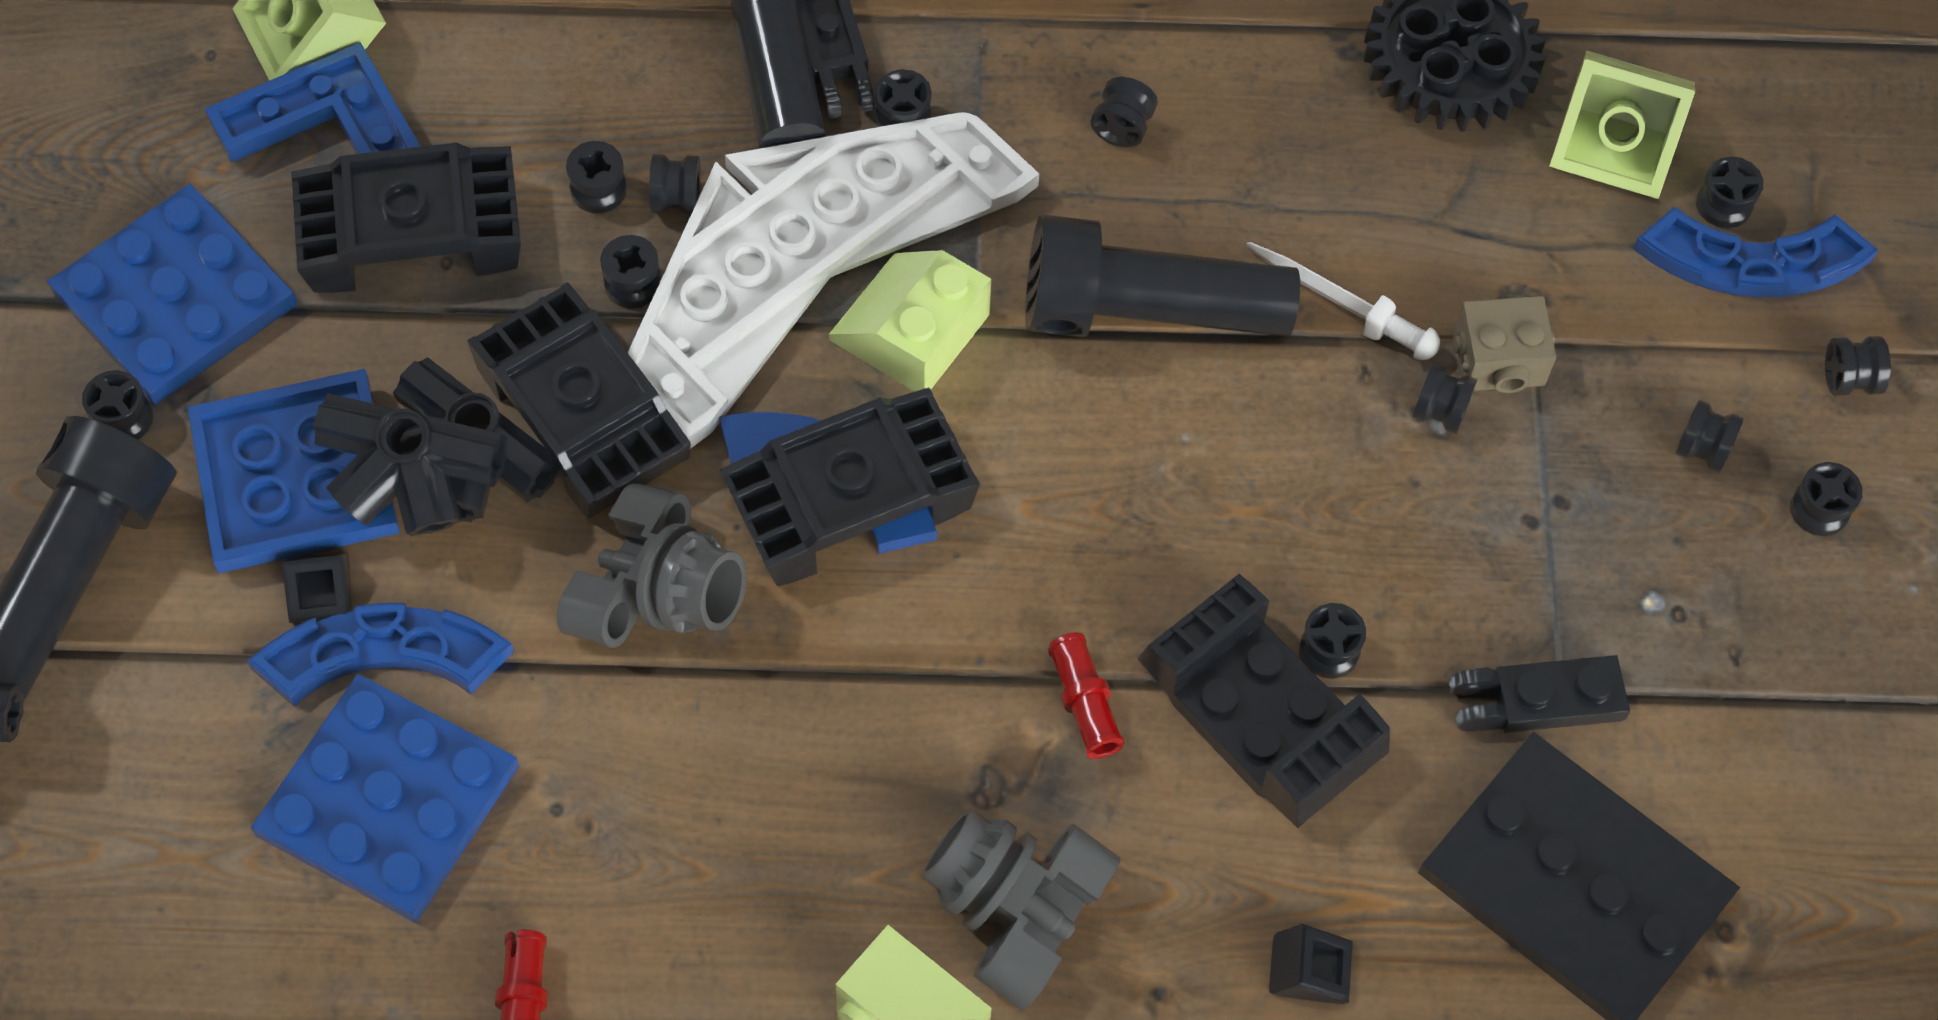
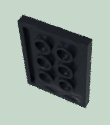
[1418,731,1740,1020]

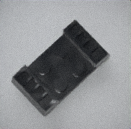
[291,143,521,293]
[467,282,691,519]
[720,387,980,586]
[1138,574,1390,828]

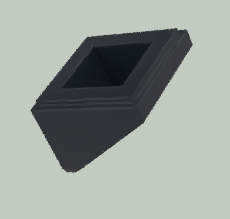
[281,552,352,623]
[1269,924,1353,1004]

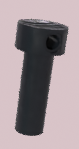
[730,0,825,149]
[1025,214,1300,337]
[0,416,177,703]

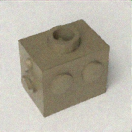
[1453,296,1557,393]

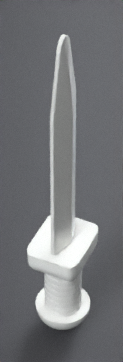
[1246,242,1440,360]

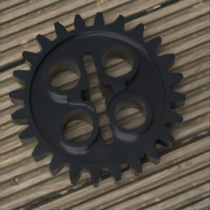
[1363,0,1546,132]

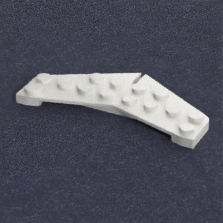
[628,112,1039,449]

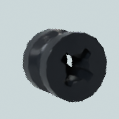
[875,69,932,127]
[1090,76,1158,147]
[566,141,627,213]
[649,154,701,213]
[1696,156,1763,229]
[600,235,661,308]
[1825,336,1891,396]
[1412,363,1478,434]
[82,370,153,440]
[1675,400,1744,472]
[1790,462,1862,537]
[1299,603,1366,679]

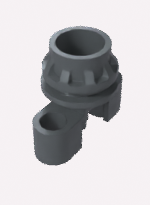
[557,482,747,648]
[921,808,1121,1011]

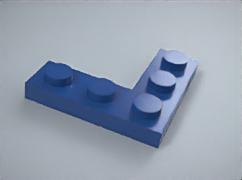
[204,42,421,163]

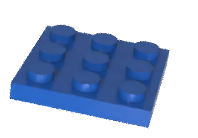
[47,183,298,406]
[187,368,400,574]
[251,674,519,923]

